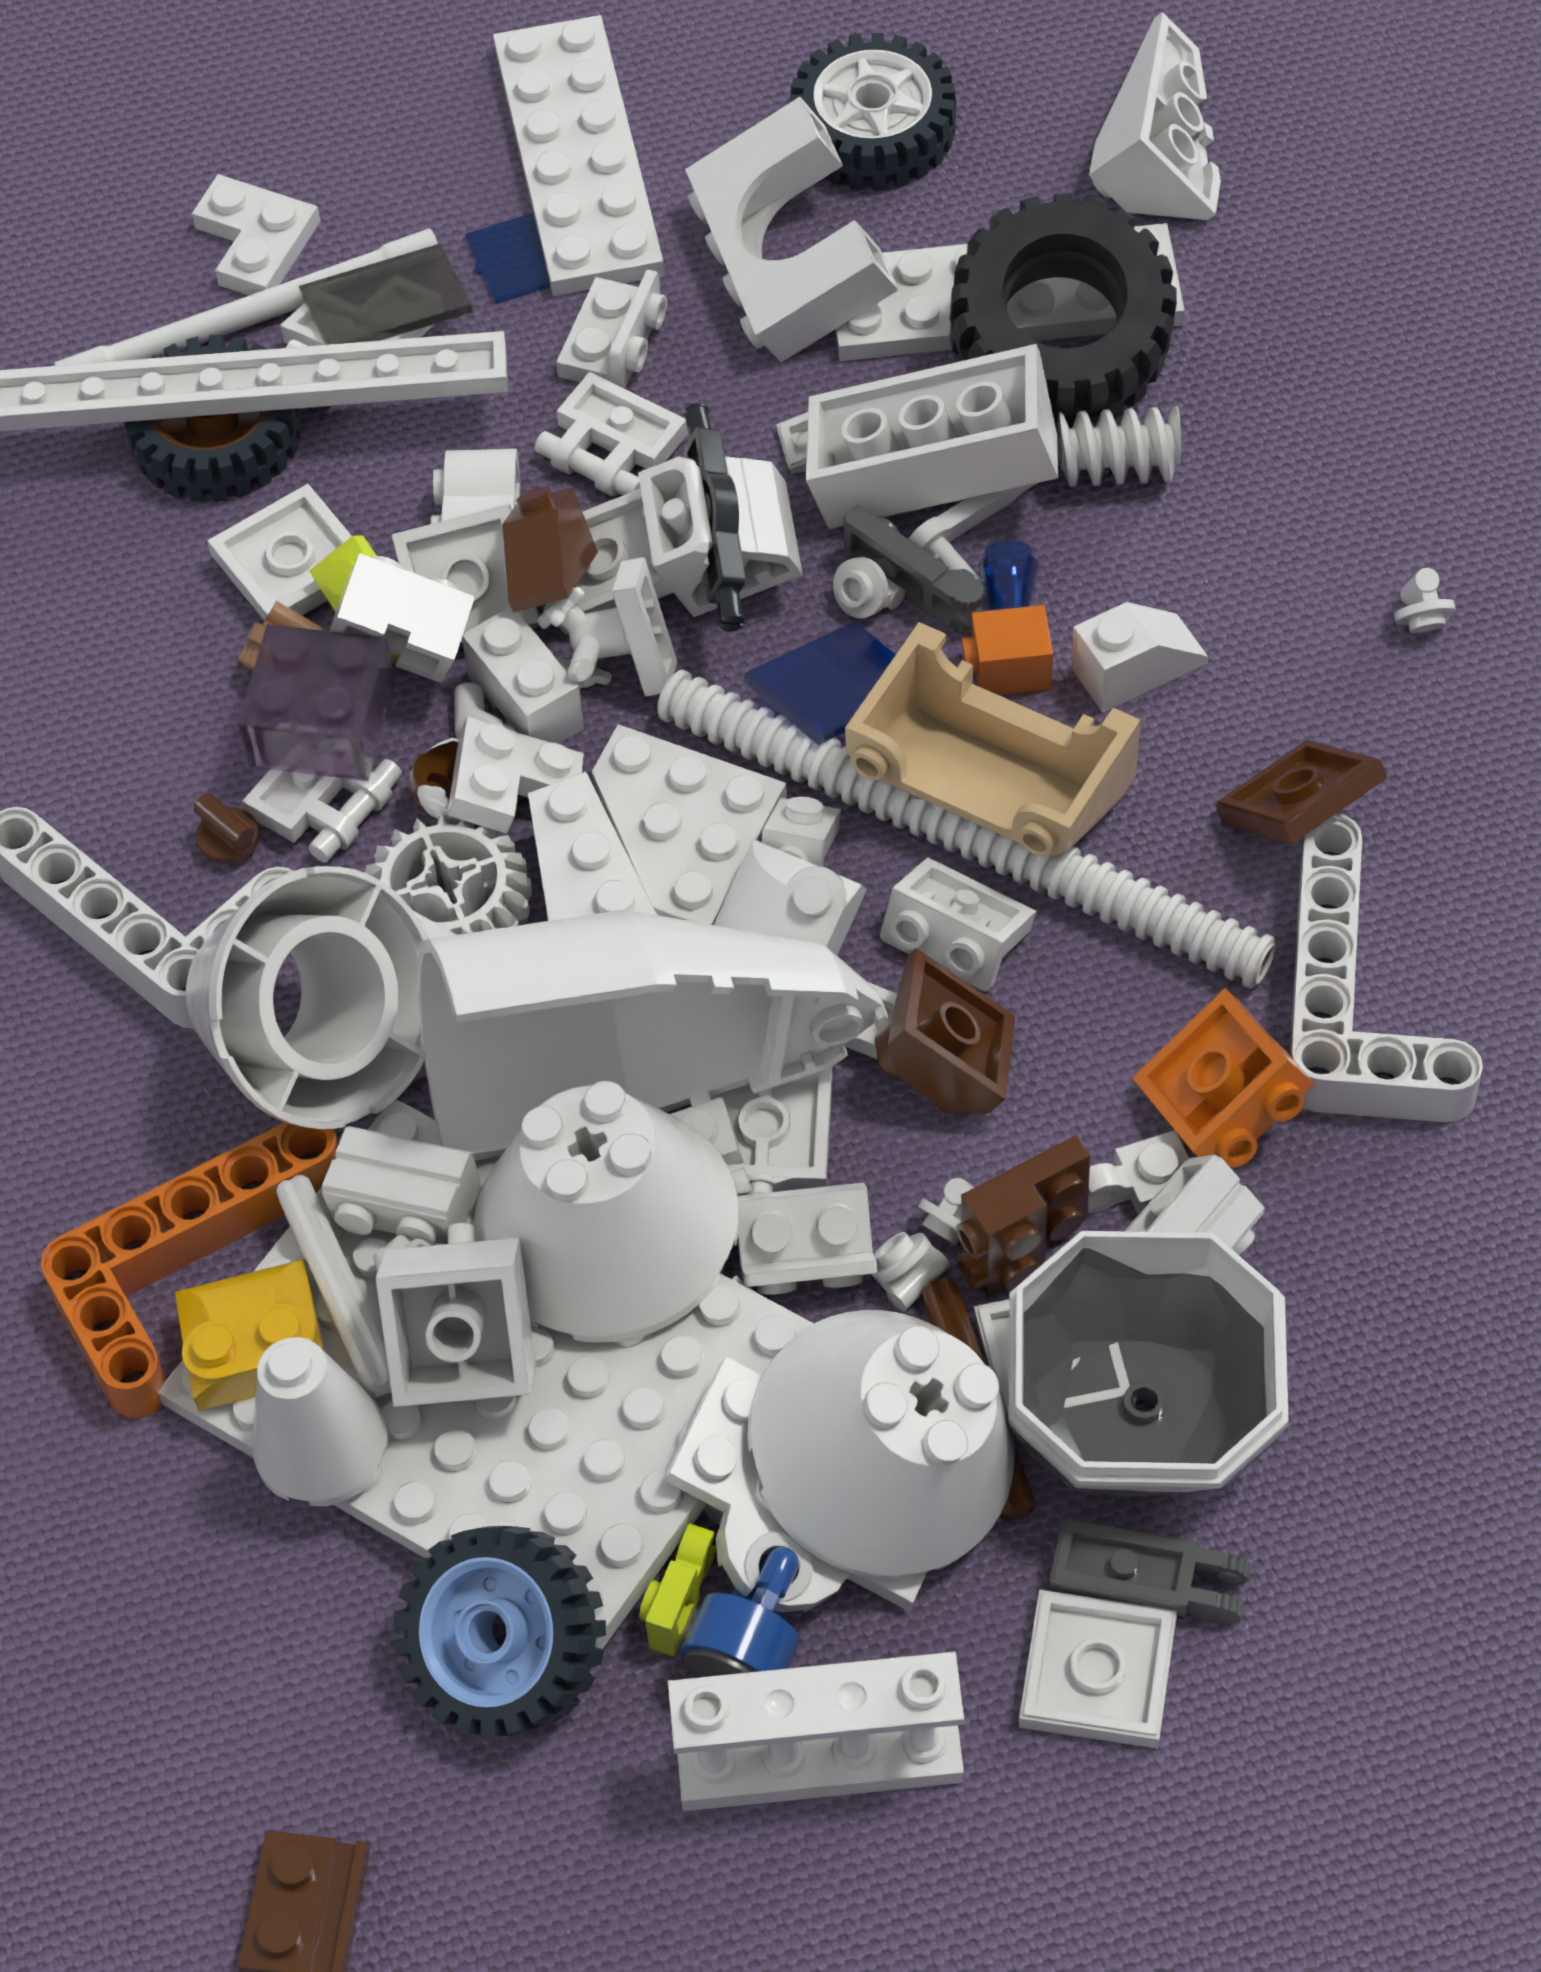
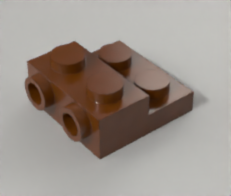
[956,1135,1091,1298]

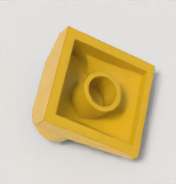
[175,1259,325,1411]

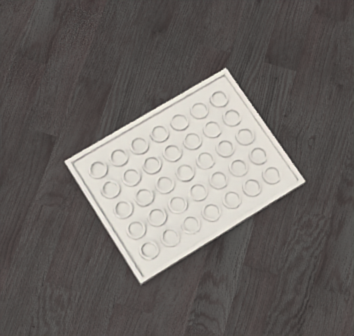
[158,1099,814,1649]

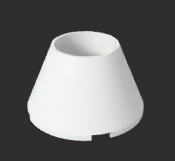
[186,866,428,1129]

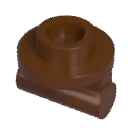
[194,793,259,864]

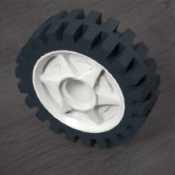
[790,33,956,191]

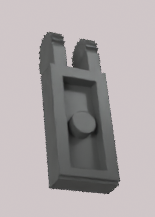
[844,504,986,635]
[1049,1518,1252,1625]

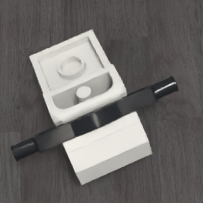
[558,403,803,635]

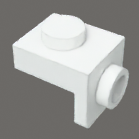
[762,797,841,867]

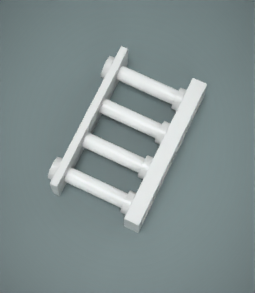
[668,1652,964,1811]

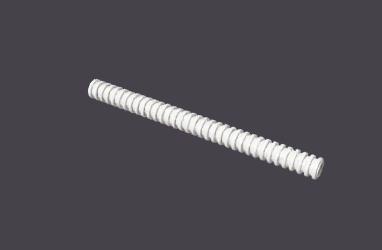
[658,669,1276,989]

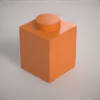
[961,605,1053,695]

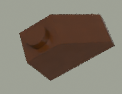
[502,486,598,613]

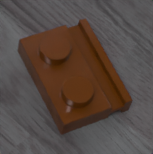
[238,1830,370,1972]

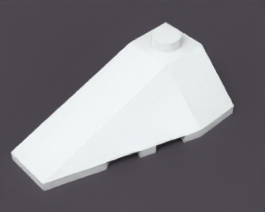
[1089,12,1221,220]

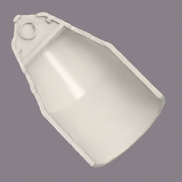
[418,909,889,1160]

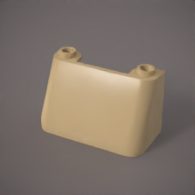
[845,622,1141,856]

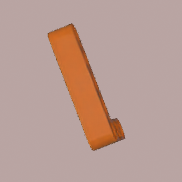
[40,1122,338,1419]

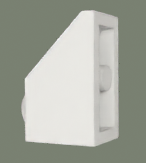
[1072,602,1208,713]

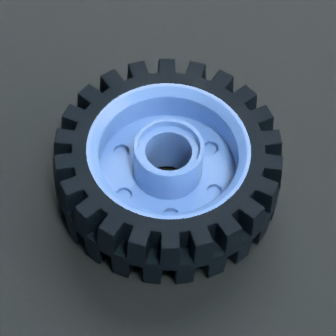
[393,1526,606,1737]

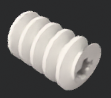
[1057,406,1181,487]

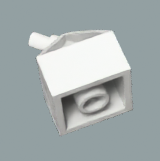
[376,1223,536,1407]

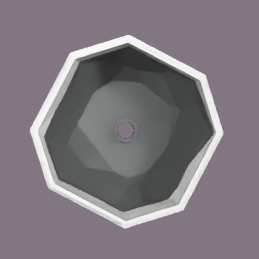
[1008,1231,1288,1497]

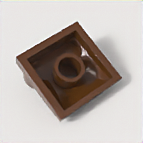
[874,948,1015,1117]

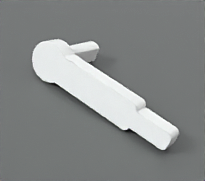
[909,483,1037,583]

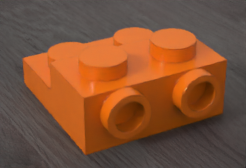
[1132,988,1314,1168]

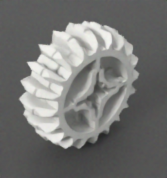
[365,812,532,935]

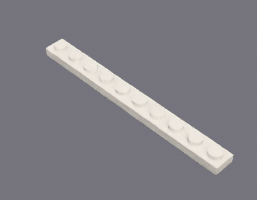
[0,331,508,431]

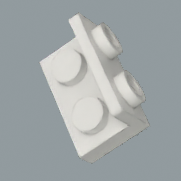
[556,269,667,389]
[880,857,1036,991]
[737,1182,877,1294]

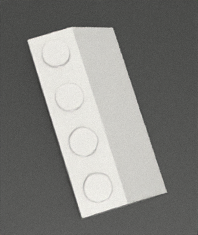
[806,344,1058,529]

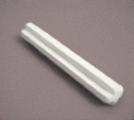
[276,1175,391,1399]

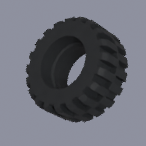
[949,194,1177,428]

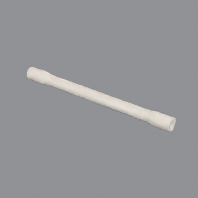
[54,228,442,366]

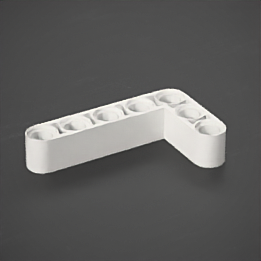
[0,807,293,1029]
[1289,813,1483,1122]

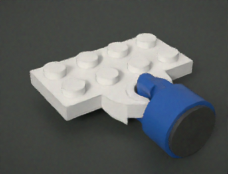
[663,1356,927,1678]

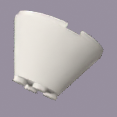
[474,1081,740,1342]
[747,1310,1015,1579]

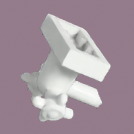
[537,557,677,696]

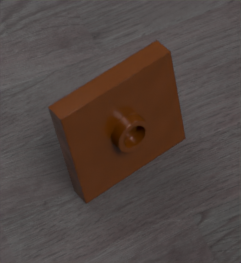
[1215,740,1388,844]

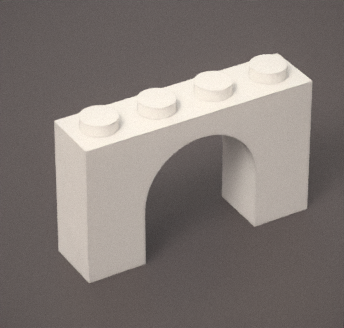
[685,97,898,362]

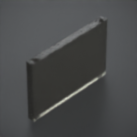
[299,244,473,345]

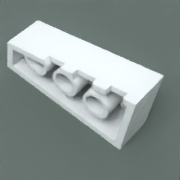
[528,772,657,921]

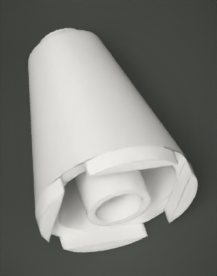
[252,1337,389,1506]

